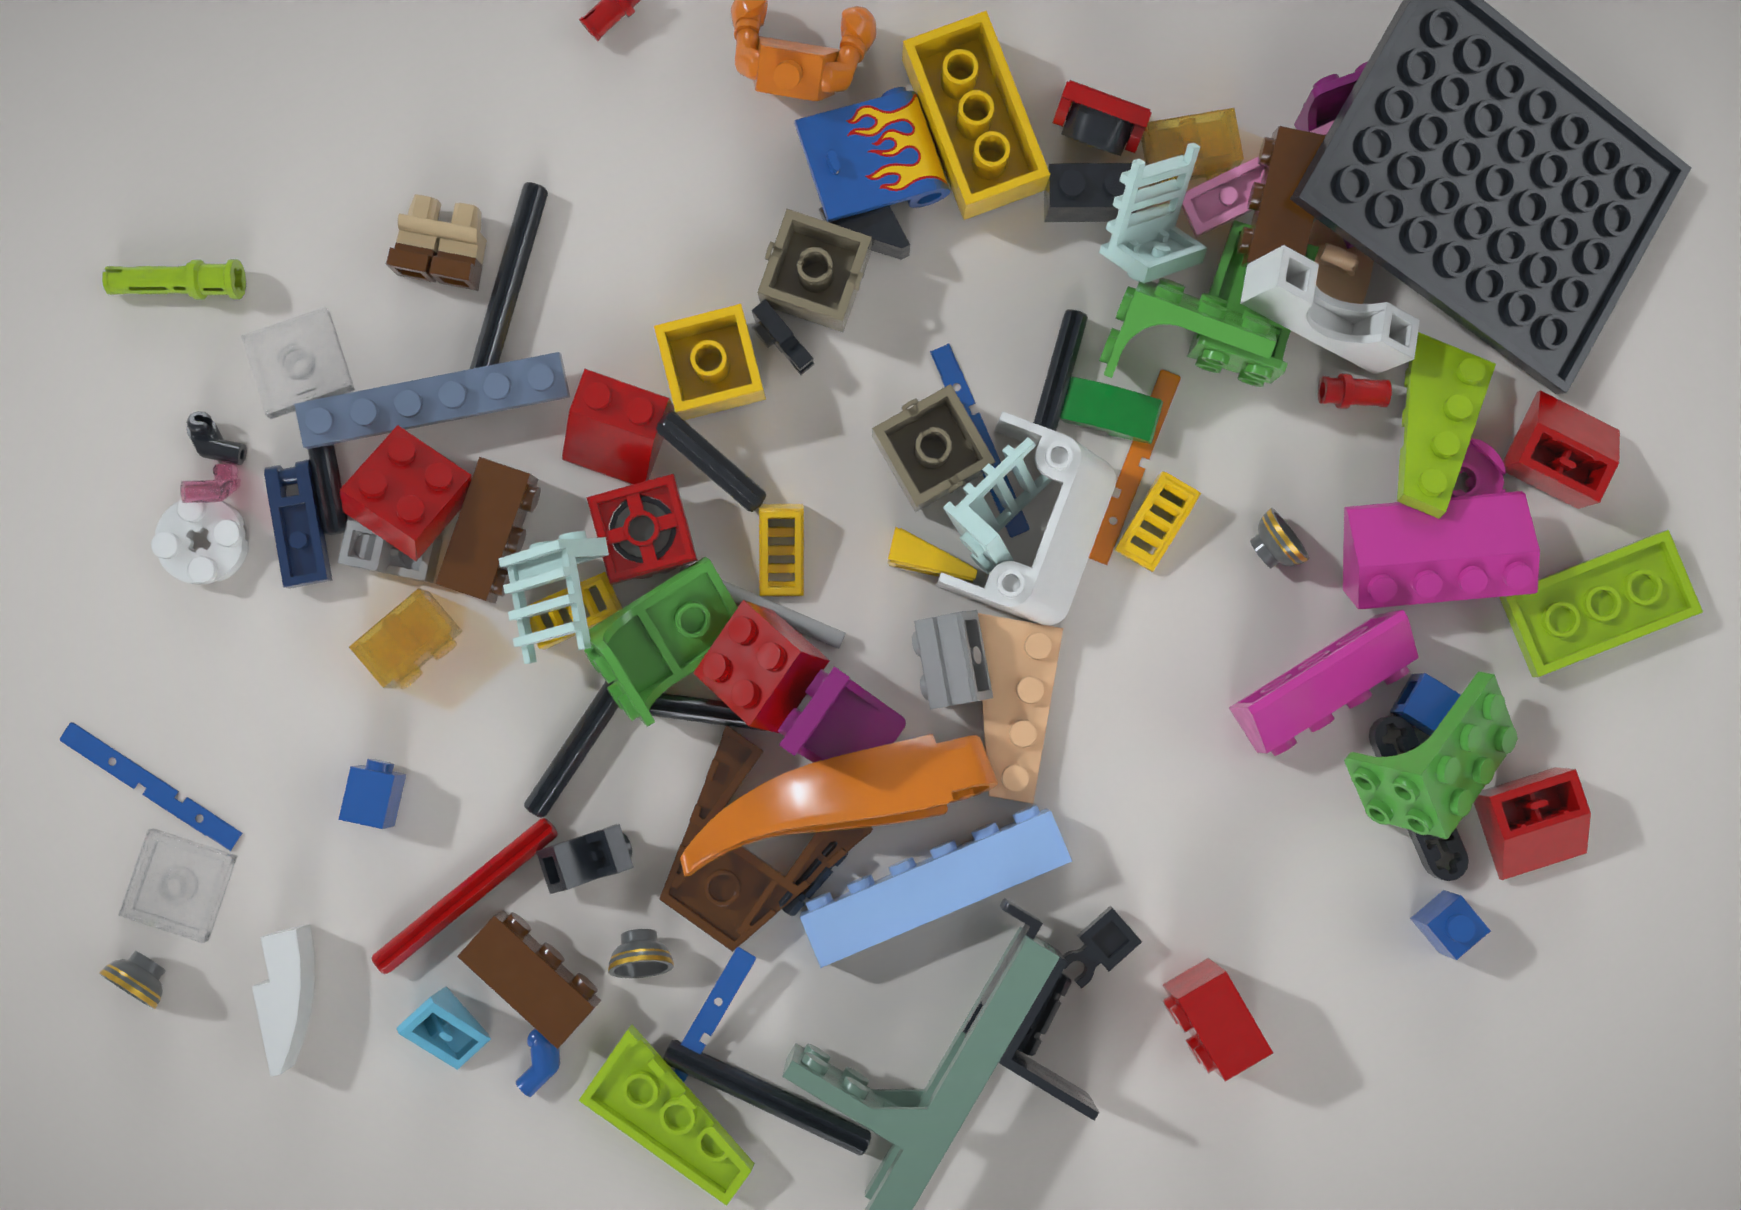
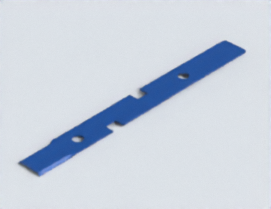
[930,343,1030,538]
[60,722,243,851]
[672,947,756,1082]

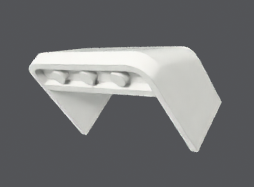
[936,411,1116,626]

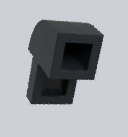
[536,824,634,894]

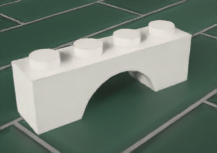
[1240,245,1420,375]

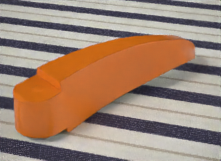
[680,734,998,877]

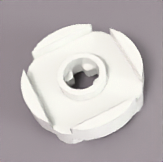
[151,495,248,584]

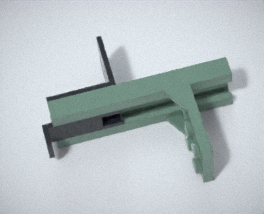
[782,898,1100,1210]

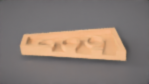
[978,613,1063,804]

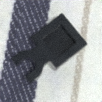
[751,299,814,375]
[1063,906,1142,989]

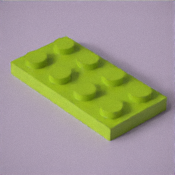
[1499,530,1703,677]

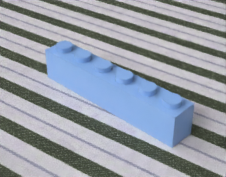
[800,805,1072,968]

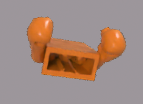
[731,0,876,101]

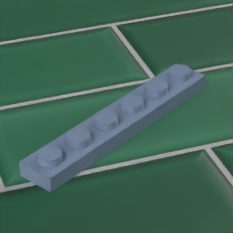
[294,352,570,449]

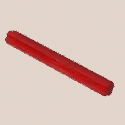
[371,818,558,974]

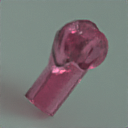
[180,464,241,503]

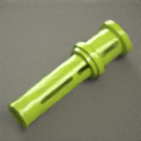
[102,259,246,300]

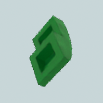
[1060,376,1163,444]

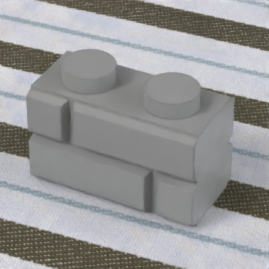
[912,610,993,710]

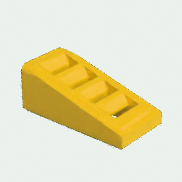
[1114,471,1201,572]
[759,504,804,596]
[887,527,978,583]
[527,572,623,650]

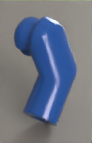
[515,1029,560,1097]

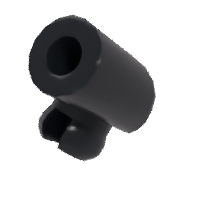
[186,411,247,465]

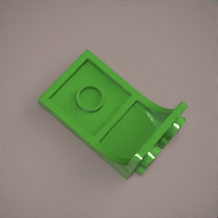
[1187,220,1319,387]
[1099,278,1277,378]
[584,557,738,727]
[1344,671,1518,839]

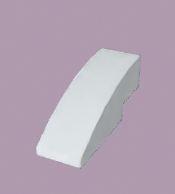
[252,924,315,1077]

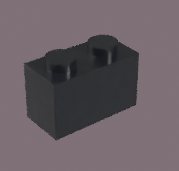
[1044,163,1139,222]

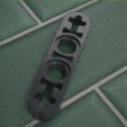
[1369,716,1469,881]

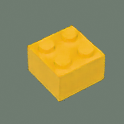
[654,304,766,420]

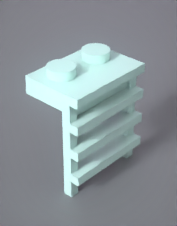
[1099,143,1207,284]
[943,437,1052,575]
[499,531,609,664]

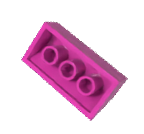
[1343,491,1540,610]
[1229,610,1419,756]

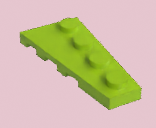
[1397,332,1496,519]
[578,1024,755,1206]

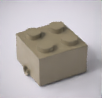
[757,209,872,332]
[872,384,995,512]

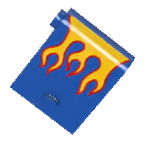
[794,87,951,222]

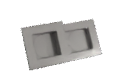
[338,520,443,583]

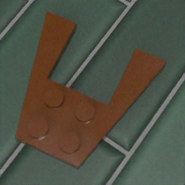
[659,726,873,952]

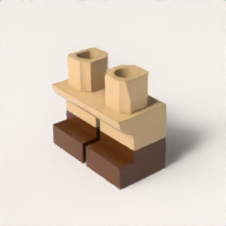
[386,194,487,291]

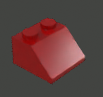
[562,369,675,485]

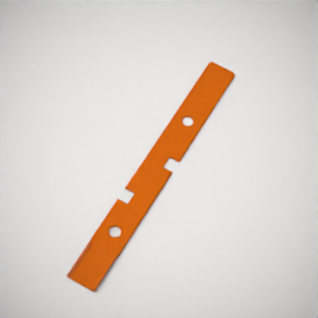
[1089,369,1181,565]

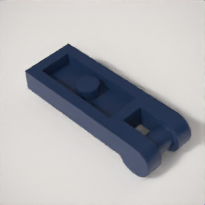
[264,459,333,589]

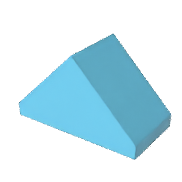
[396,987,491,1070]

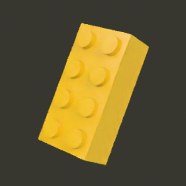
[902,10,1050,220]

